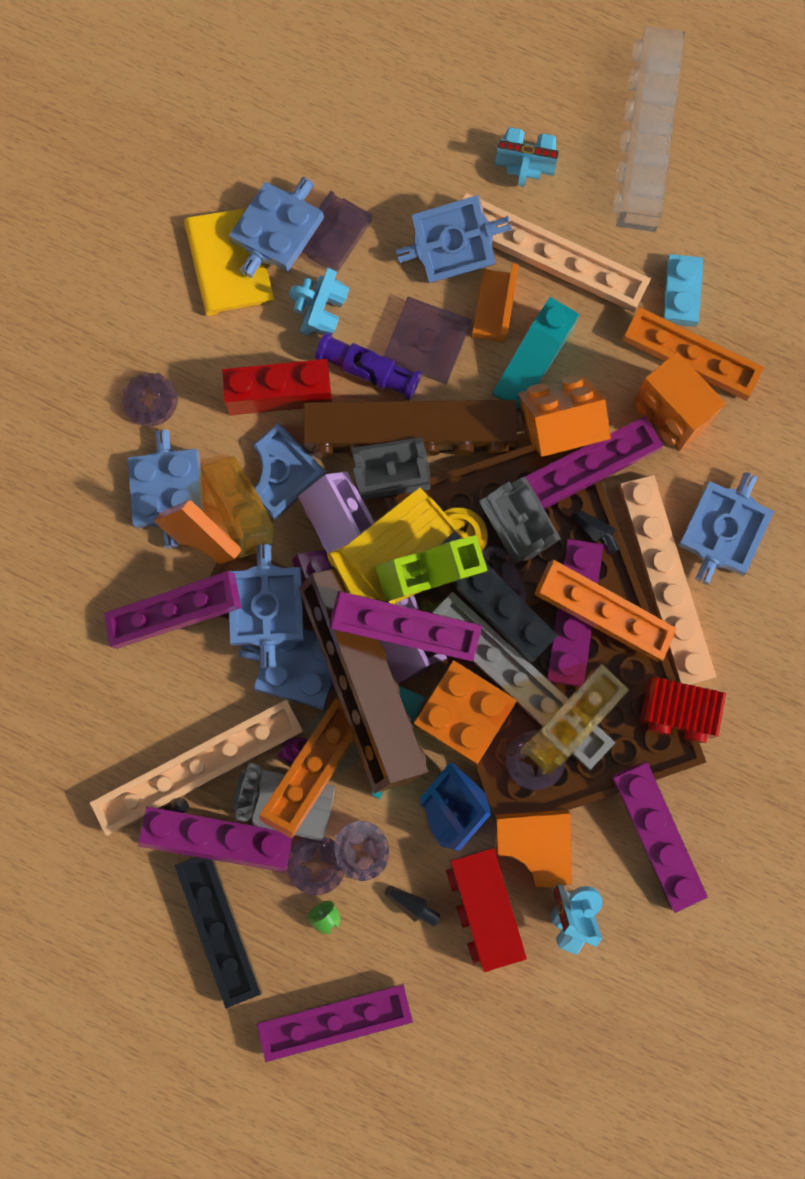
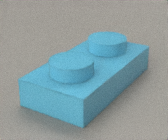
[662,254,703,327]

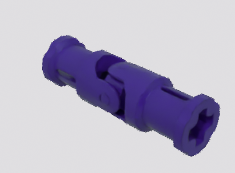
[315,332,422,401]

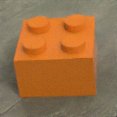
[633,351,726,451]
[518,375,611,457]
[413,660,517,766]

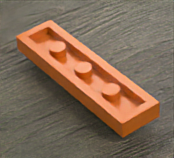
[622,307,764,401]
[534,560,677,662]
[259,698,354,838]

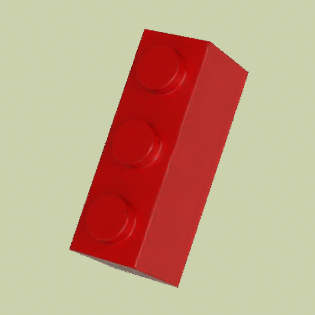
[222,359,332,416]
[445,848,527,972]

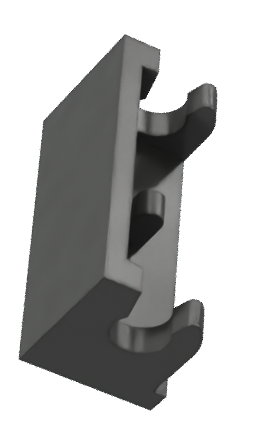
[353,437,430,500]
[479,477,561,564]

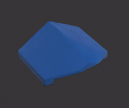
[419,763,491,851]

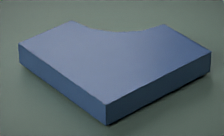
[250,422,326,520]

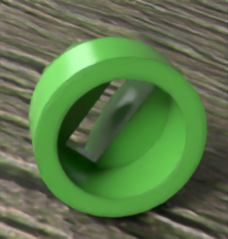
[308,901,341,934]

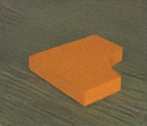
[154,500,242,564]
[495,810,572,888]

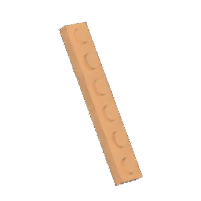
[462,193,651,312]
[619,475,716,685]
[90,699,304,836]

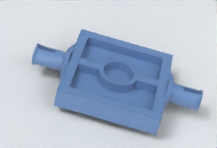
[229,177,324,278]
[396,195,512,283]
[128,430,205,549]
[678,472,774,585]
[229,544,305,668]
[239,629,334,710]

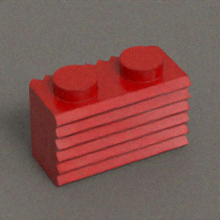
[640,677,726,744]

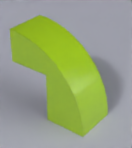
[375,535,488,602]

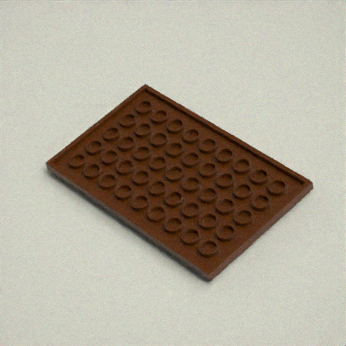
[382,444,707,823]

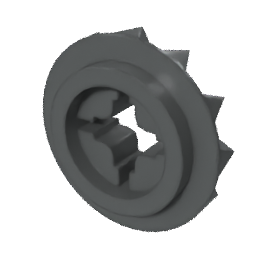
[232,762,262,822]

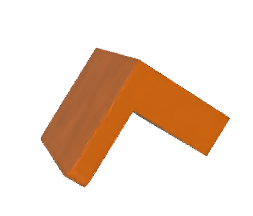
[472,263,519,343]

